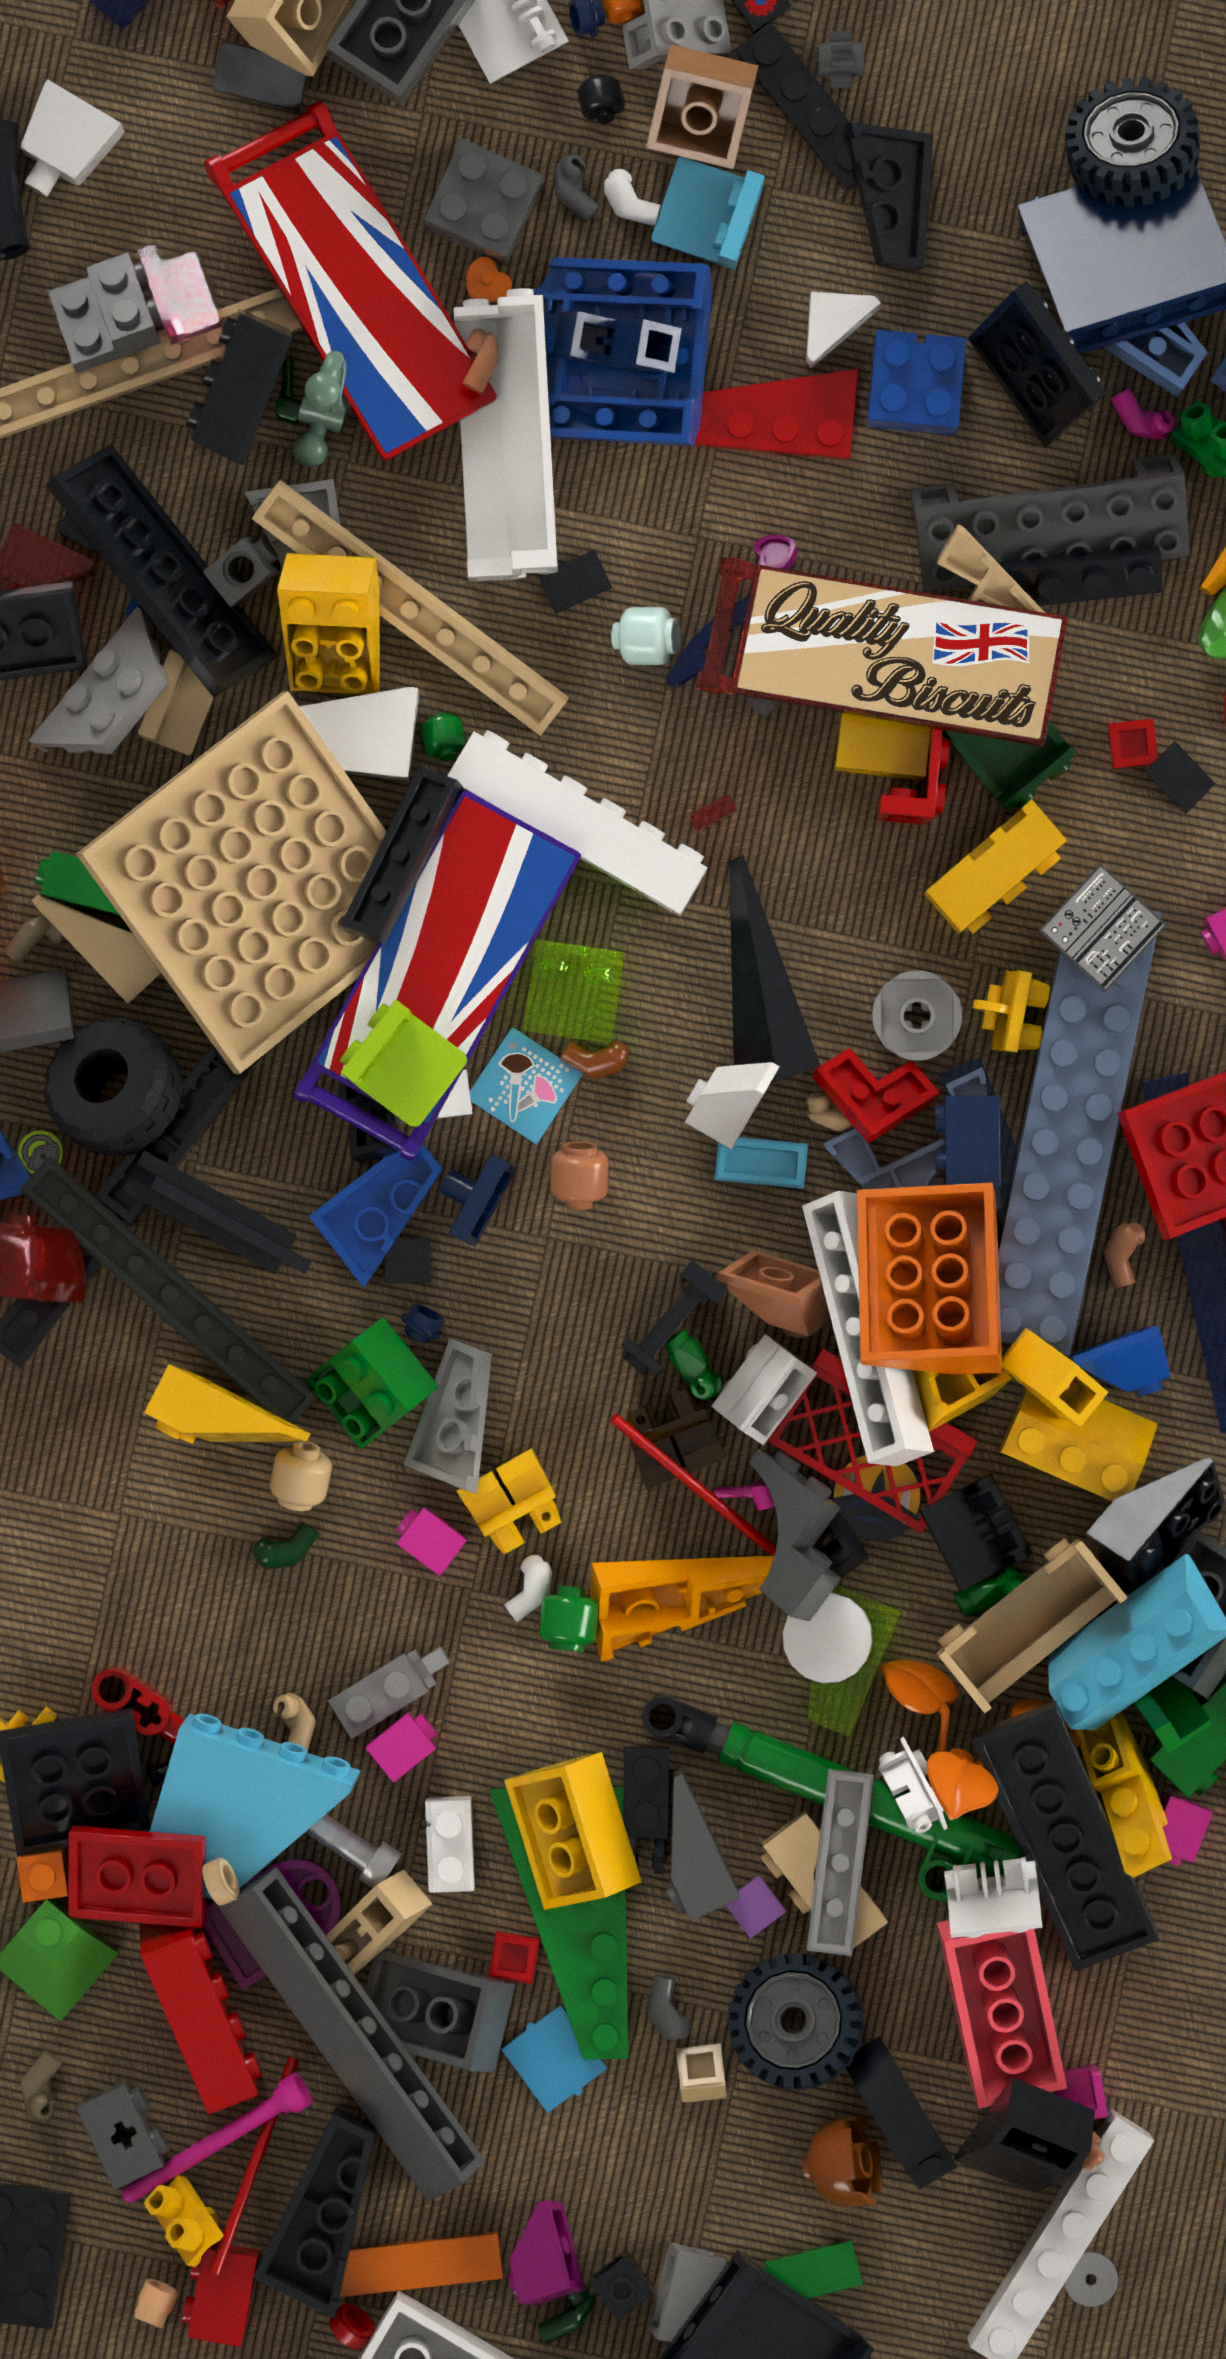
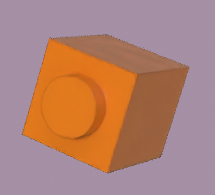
[17,1848,69,1903]

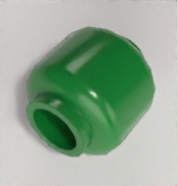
[539,1586,599,1652]

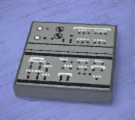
[1038,864,1167,993]

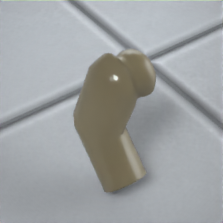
[20,2050,62,2121]

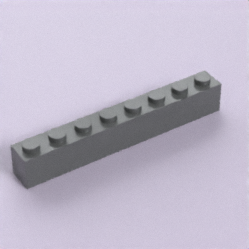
[218,1867,485,2201]

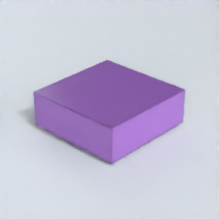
[726,1874,786,1939]

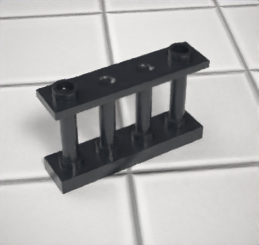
[621,1260,728,1375]

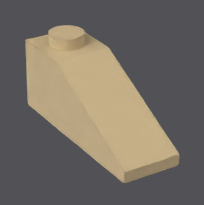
[32,894,161,1004]
[326,1870,432,1975]

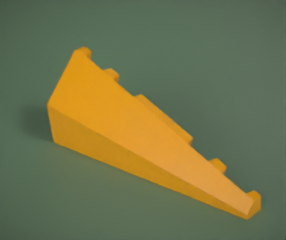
[589,1555,775,1662]

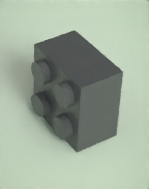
[424,138,544,266]

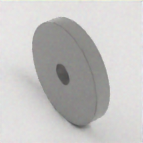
[1064,2251,1118,2307]

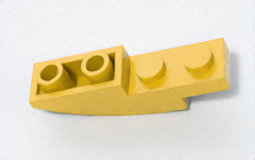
[1075,1711,1172,1878]

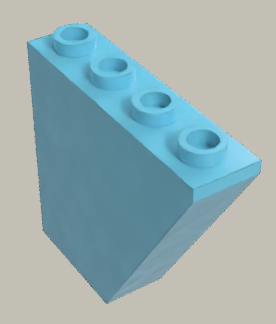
[149,1713,361,1900]

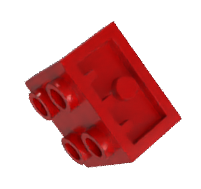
[876,727,950,826]

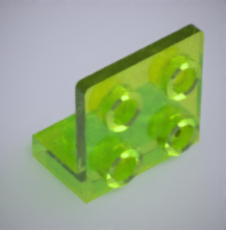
[523,939,625,1043]

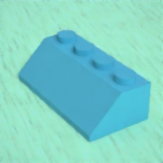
[1048,1554,1226,1730]

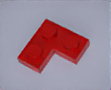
[812,1048,940,1144]

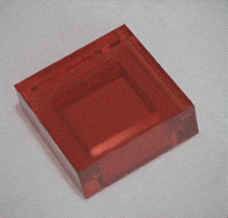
[690,795,737,834]

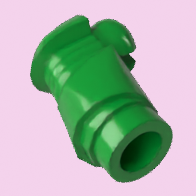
[663,1328,723,1400]
[953,1567,1027,1618]

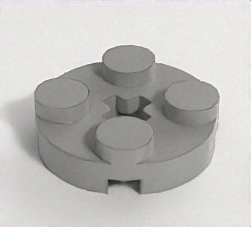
[871,970,962,1061]

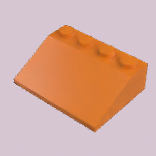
[857,1182,1002,1375]

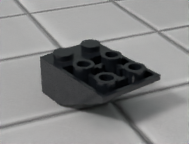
[1086,1457,1225,1593]
[954,2077,1095,2193]

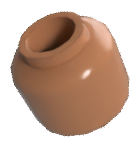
[550,1141,609,1210]

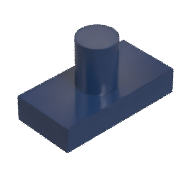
[440,1154,517,1247]

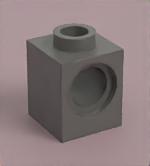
[203,536,282,607]

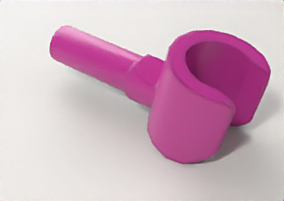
[714,1480,775,1510]

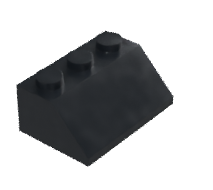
[186,309,292,465]

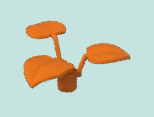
[880,1659,1082,1820]

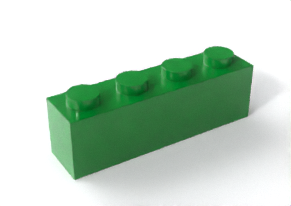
[1146,1675,1226,1798]

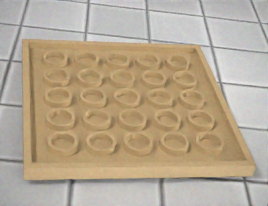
[76,691,387,1074]

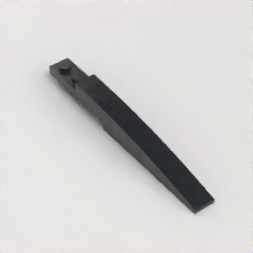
[0,1045,263,1369]

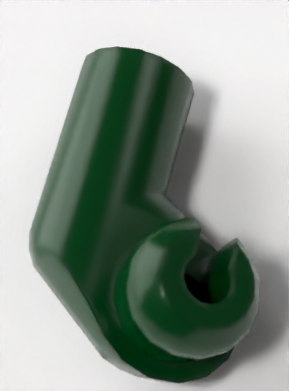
[252,1521,320,1569]
[538,2283,595,2344]

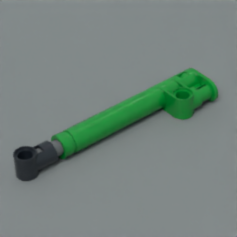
[642,1694,1022,1904]

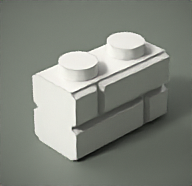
[711,1334,817,1445]
[425,1796,475,1893]

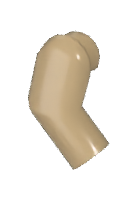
[273,1693,316,1753]

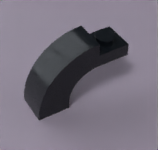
[846,2036,957,2190]

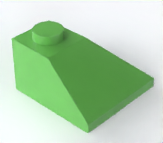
[0,1898,120,2022]

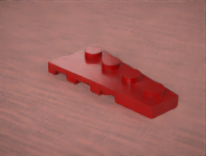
[694,369,858,460]

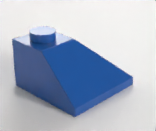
[1066,1326,1171,1398]

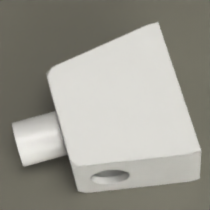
[21,79,125,197]

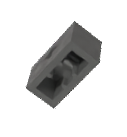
[76,2079,169,2190]

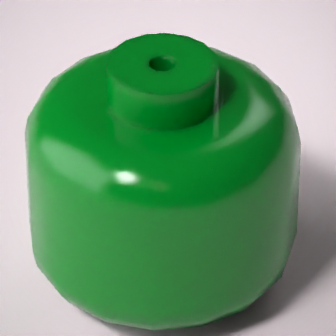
[419,713,467,762]

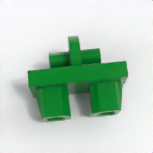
[1170,401,1226,479]

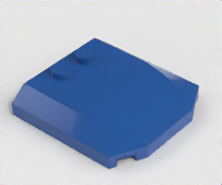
[534,257,712,446]

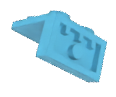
[651,157,765,270]

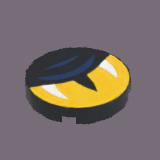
[832,1453,921,1541]

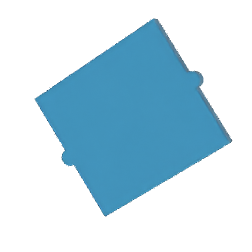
[501,2005,607,2113]

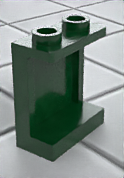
[936,716,1077,810]

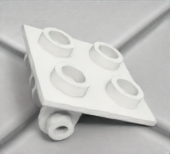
[458,0,569,84]
[944,1857,1043,1938]

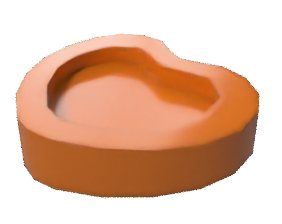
[466,257,512,304]

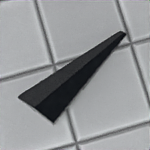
[729,855,820,1085]

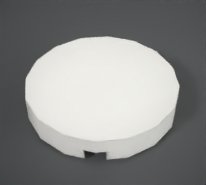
[783,1593,874,1683]

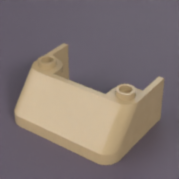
[936,1538,1128,1713]

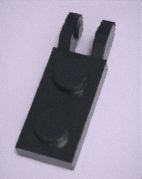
[623,1746,669,1874]

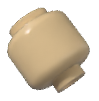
[269,1441,332,1511]

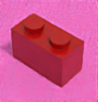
[182,2242,260,2347]

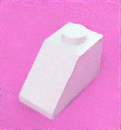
[685,1062,780,1149]

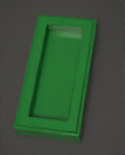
[764,2238,863,2298]

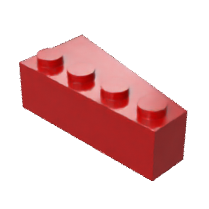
[140,1924,263,2115]

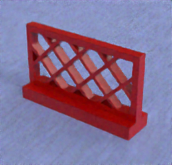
[767,1348,978,1534]

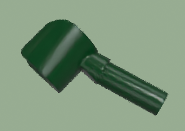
[276,360,302,426]

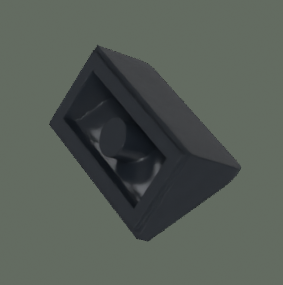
[212,41,309,112]

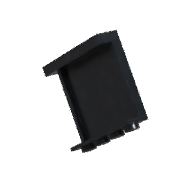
[659,2250,874,2359]

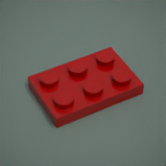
[68,1826,206,1928]

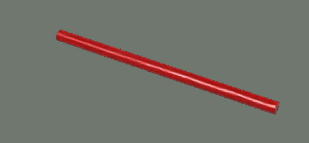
[610,1413,777,1556]
[209,2056,299,2276]

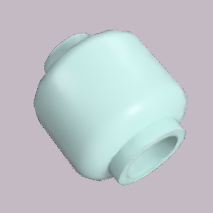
[611,607,680,665]

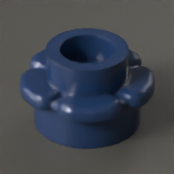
[569,0,605,38]
[401,1304,445,1343]

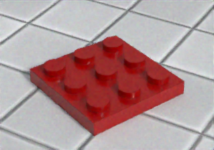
[1117,1071,1226,1240]

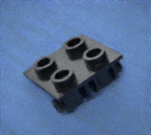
[920,1473,1032,1592]

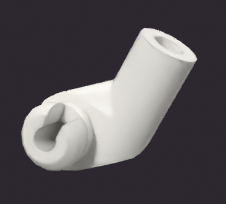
[504,1555,552,1622]

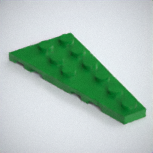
[489,1786,628,2060]

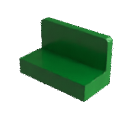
[1133,1676,1212,1754]

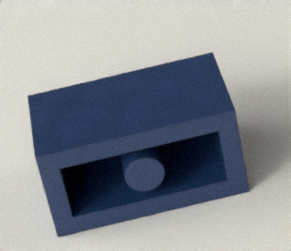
[935,1096,1001,1187]

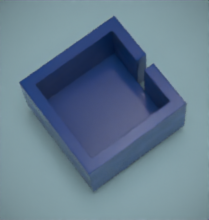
[866,330,967,435]

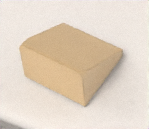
[676,2043,727,2102]

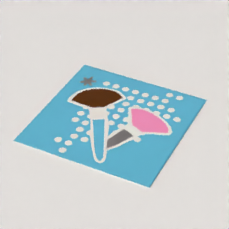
[470,1027,583,1145]

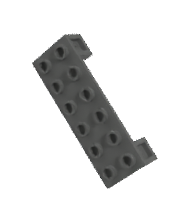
[910,453,1190,592]

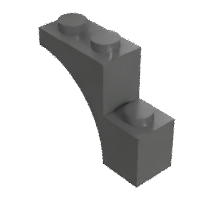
[749,1449,841,1621]

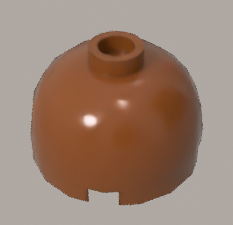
[802,2115,882,2207]

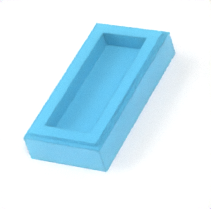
[714,1137,808,1189]

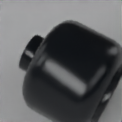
[577,75,625,124]

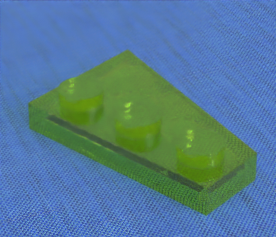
[808,1584,903,1737]

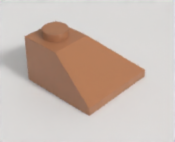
[716,1250,829,1338]

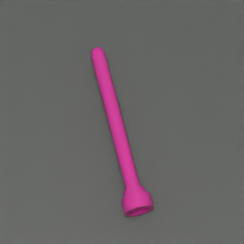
[121,2073,313,2203]

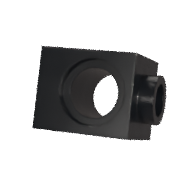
[590,2248,654,2321]

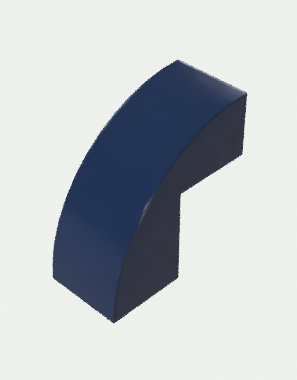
[553,311,682,373]

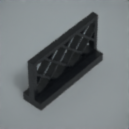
[118,1149,311,1274]

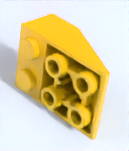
[277,553,380,695]

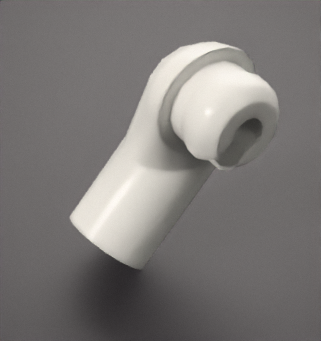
[604,169,661,227]

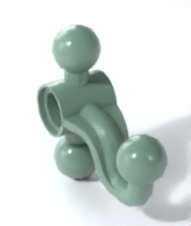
[293,351,351,468]

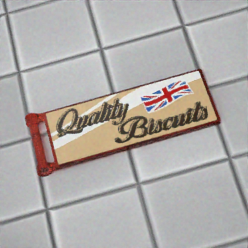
[695,557,1068,746]

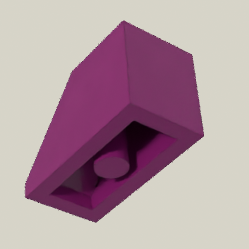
[509,2200,586,2306]

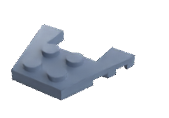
[823,1067,1002,1210]

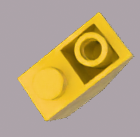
[1002,1328,1109,1427]

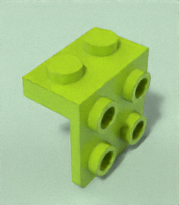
[340,999,467,1127]

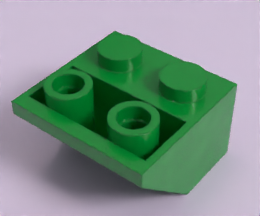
[305,1317,439,1450]

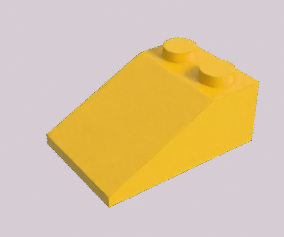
[144,1364,311,1444]

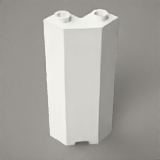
[453,288,558,582]

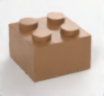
[646,44,758,169]

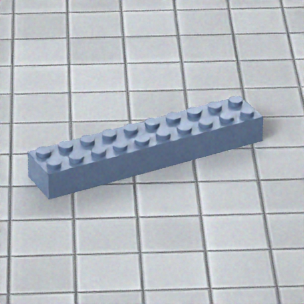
[998,911,1161,1356]

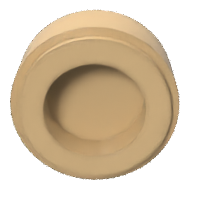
[202,1857,240,1906]

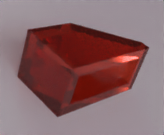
[0,523,99,590]

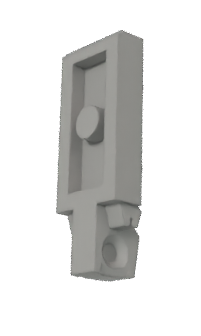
[328,1646,450,1739]

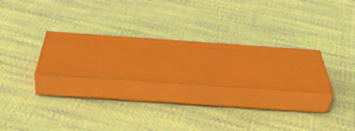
[339,2231,503,2297]

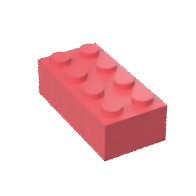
[936,1920,1067,2109]

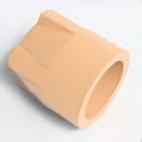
[134,2279,179,2328]

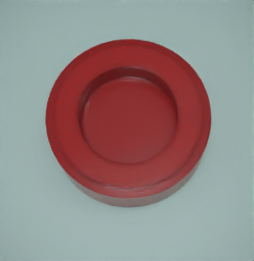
[329,2304,375,2350]

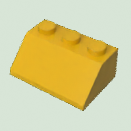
[998,1388,1158,1502]
[504,1752,642,1910]

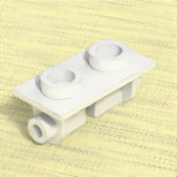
[878,1737,948,1833]

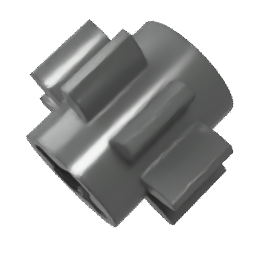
[818,31,864,88]

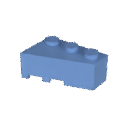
[1102,322,1208,398]

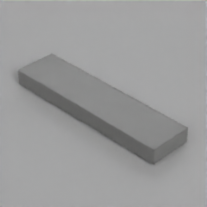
[806,1769,874,1956]

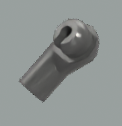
[555,154,600,223]
[647,1975,692,2041]

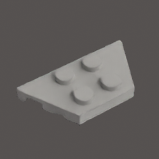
[28,607,169,754]

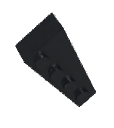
[253,2107,376,2318]

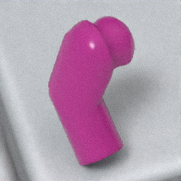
[1111,389,1175,441]

